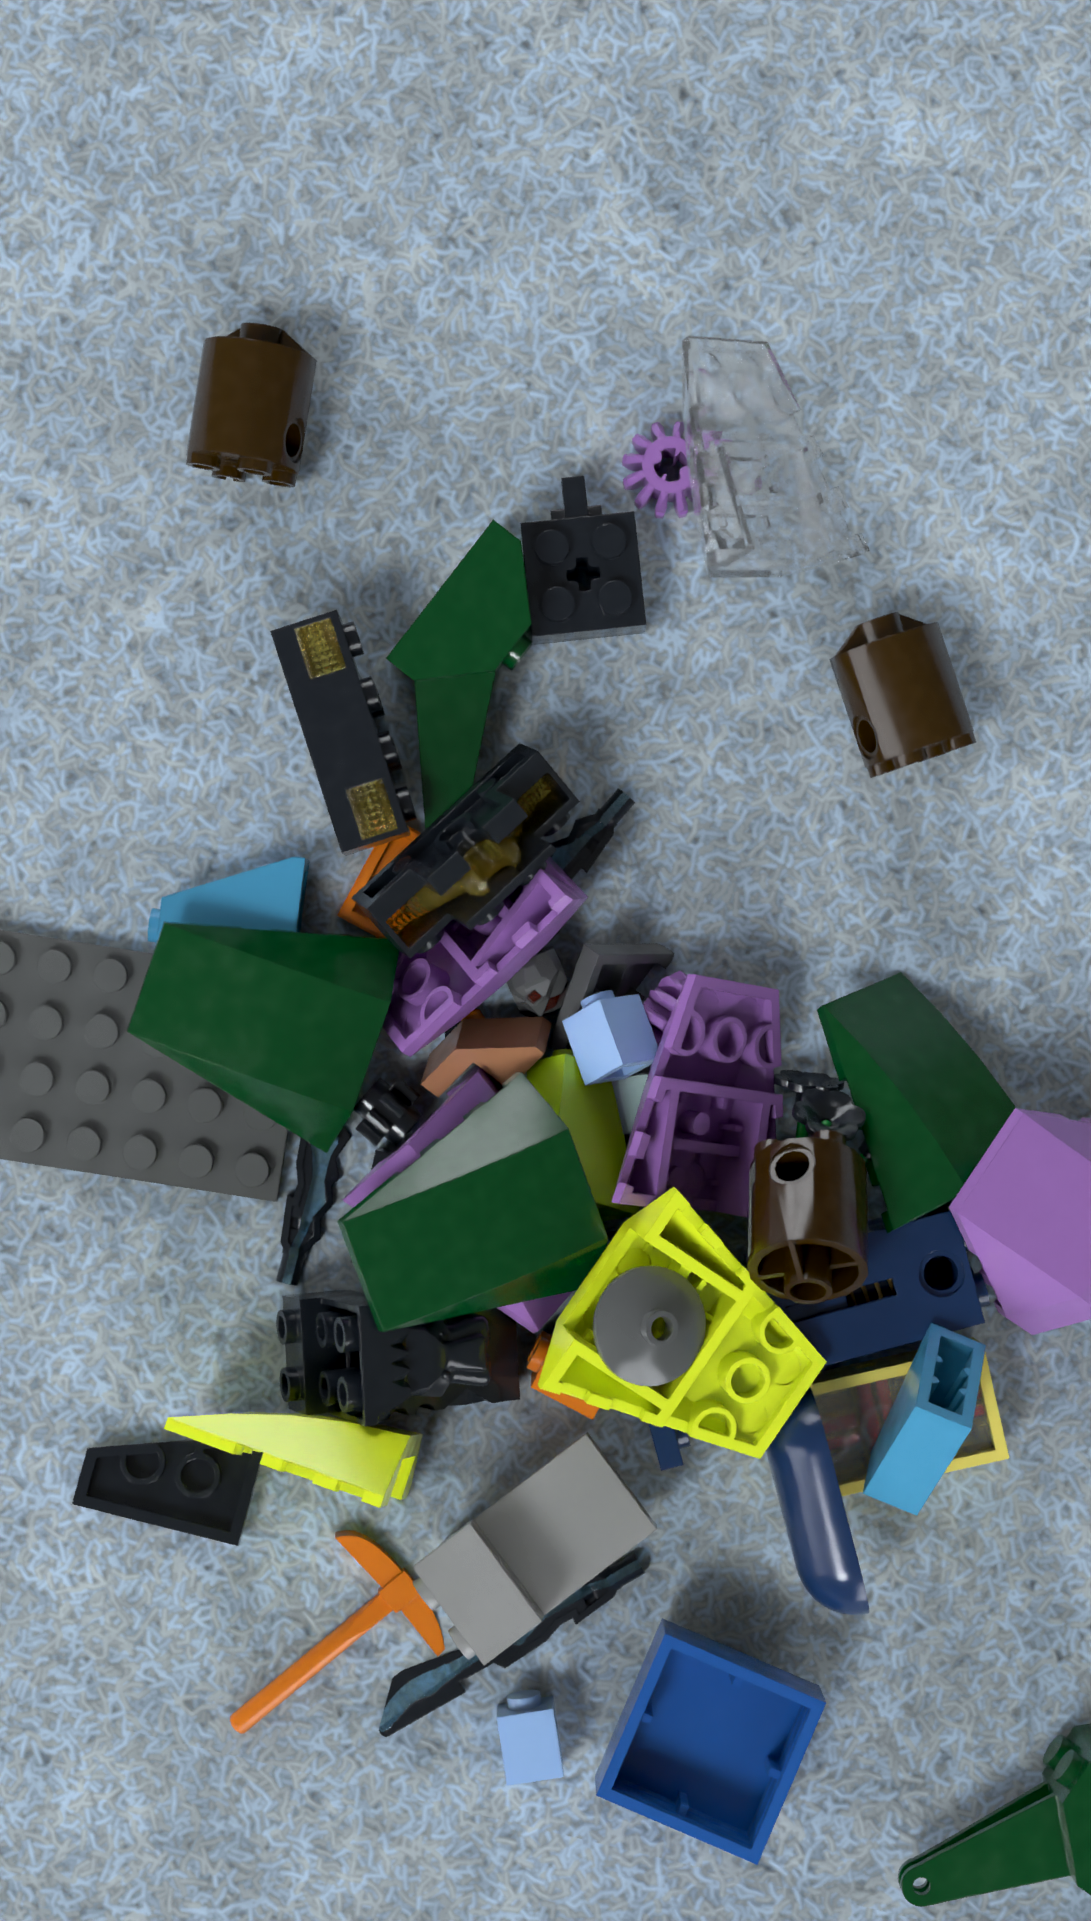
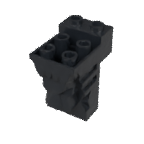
[276,1290,520,1427]

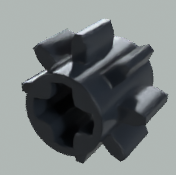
[353,1077,423,1146]

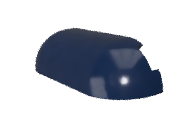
[766,1387,869,1615]

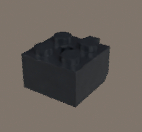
[520,476,646,645]

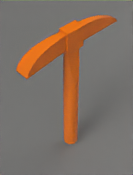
[230,1530,445,1734]

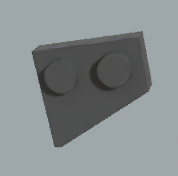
[548,943,675,1050]

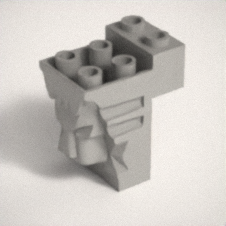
[413,1432,657,1665]

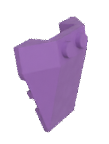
[949,1108,1091,1335]

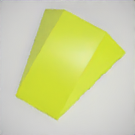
[538,1187,827,1459]
[164,1412,423,1508]

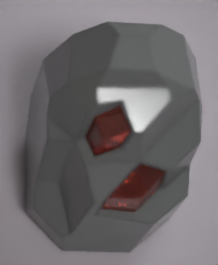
[507,948,569,1017]

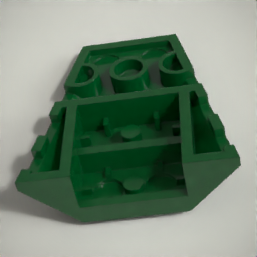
[127,921,399,1153]
[817,972,1016,1234]
[337,1072,608,1332]

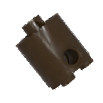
[186,323,317,488]
[829,612,976,778]
[748,1130,869,1304]

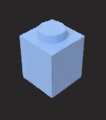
[562,990,658,1086]
[497,1689,564,1786]

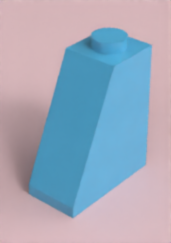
[148,857,310,946]
[863,1323,986,1516]

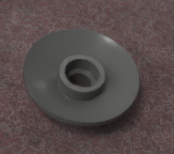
[593,1265,706,1386]

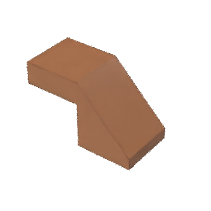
[421,1017,552,1098]

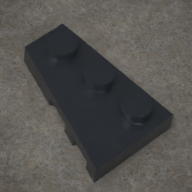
[72,1440,263,1546]

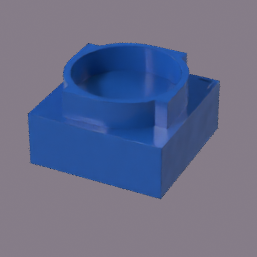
[595,1618,826,1865]

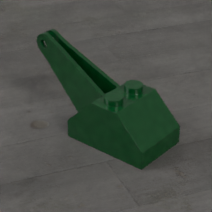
[386,519,533,829]
[898,1723,1091,1907]

